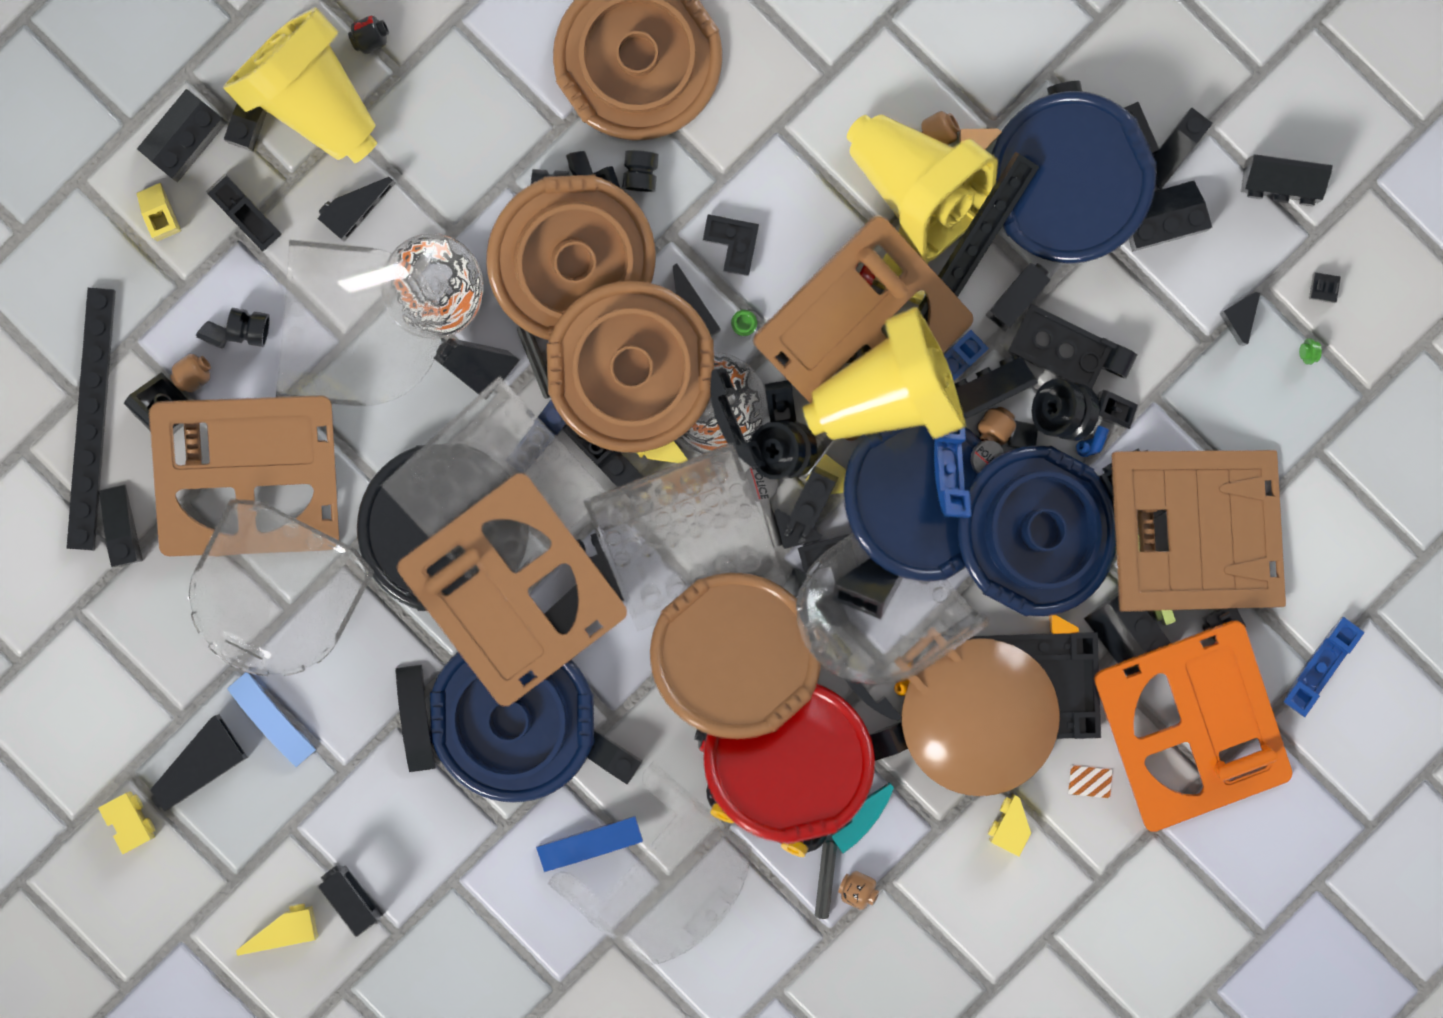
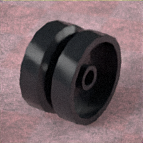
[1031,379,1100,441]
[751,421,817,479]

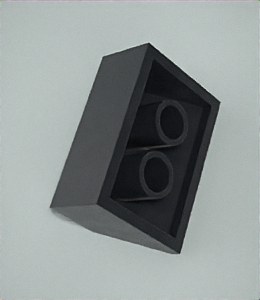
[137,89,227,183]
[1241,154,1333,206]
[1129,181,1213,252]
[955,355,1038,419]
[1084,592,1171,676]

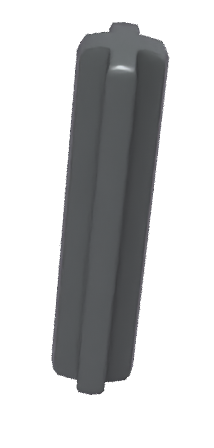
[517,326,551,399]
[815,841,837,919]

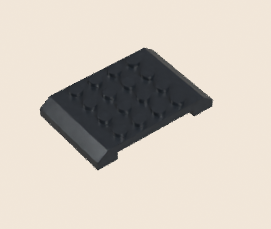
[939,632,1101,739]

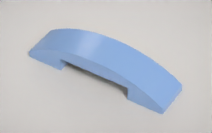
[227,671,316,767]

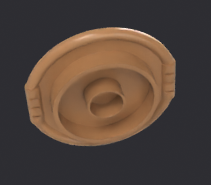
[553,0,722,140]
[486,175,656,342]
[547,281,714,453]
[650,573,822,739]

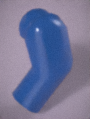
[1076,426,1110,457]

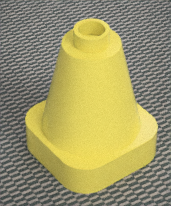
[223,7,378,164]
[847,114,998,262]
[803,307,966,440]

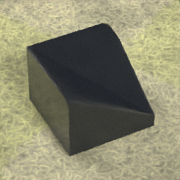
[783,568,817,604]

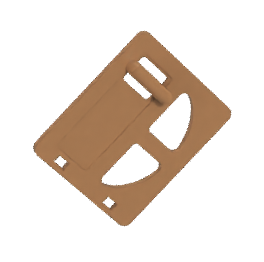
[753,216,973,441]
[149,395,339,557]
[398,473,627,706]

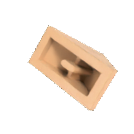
[959,128,1001,150]

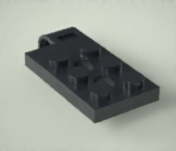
[1007,304,1138,389]

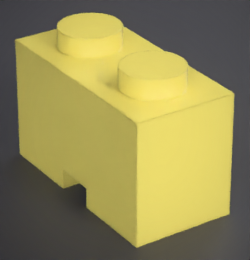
[98,791,155,855]

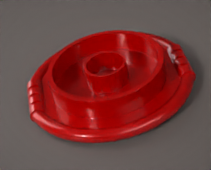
[703,684,875,845]

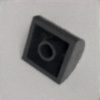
[124,372,189,434]

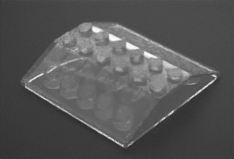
[381,376,608,579]
[583,442,783,631]

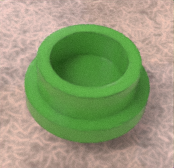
[731,310,757,336]
[1299,338,1322,365]

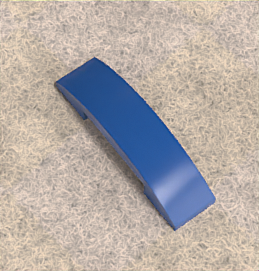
[944,330,989,381]
[934,427,971,518]
[1283,617,1365,717]

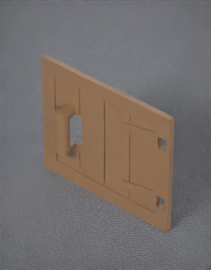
[1112,450,1286,611]

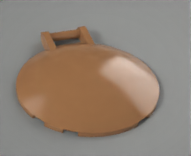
[894,627,1060,796]

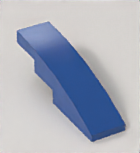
[536,816,643,872]

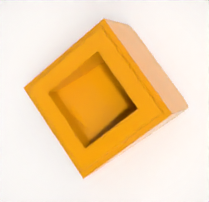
[1049,615,1079,634]

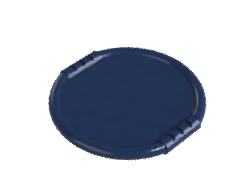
[991,91,1156,264]
[843,425,982,582]
[958,446,1117,617]
[430,652,594,803]

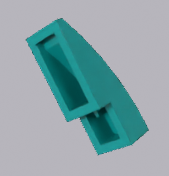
[830,782,894,854]

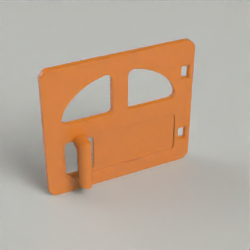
[1094,620,1293,832]

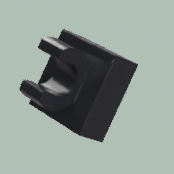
[1309,272,1341,303]

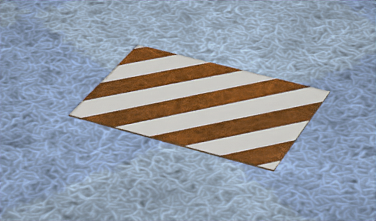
[1068,765,1113,798]

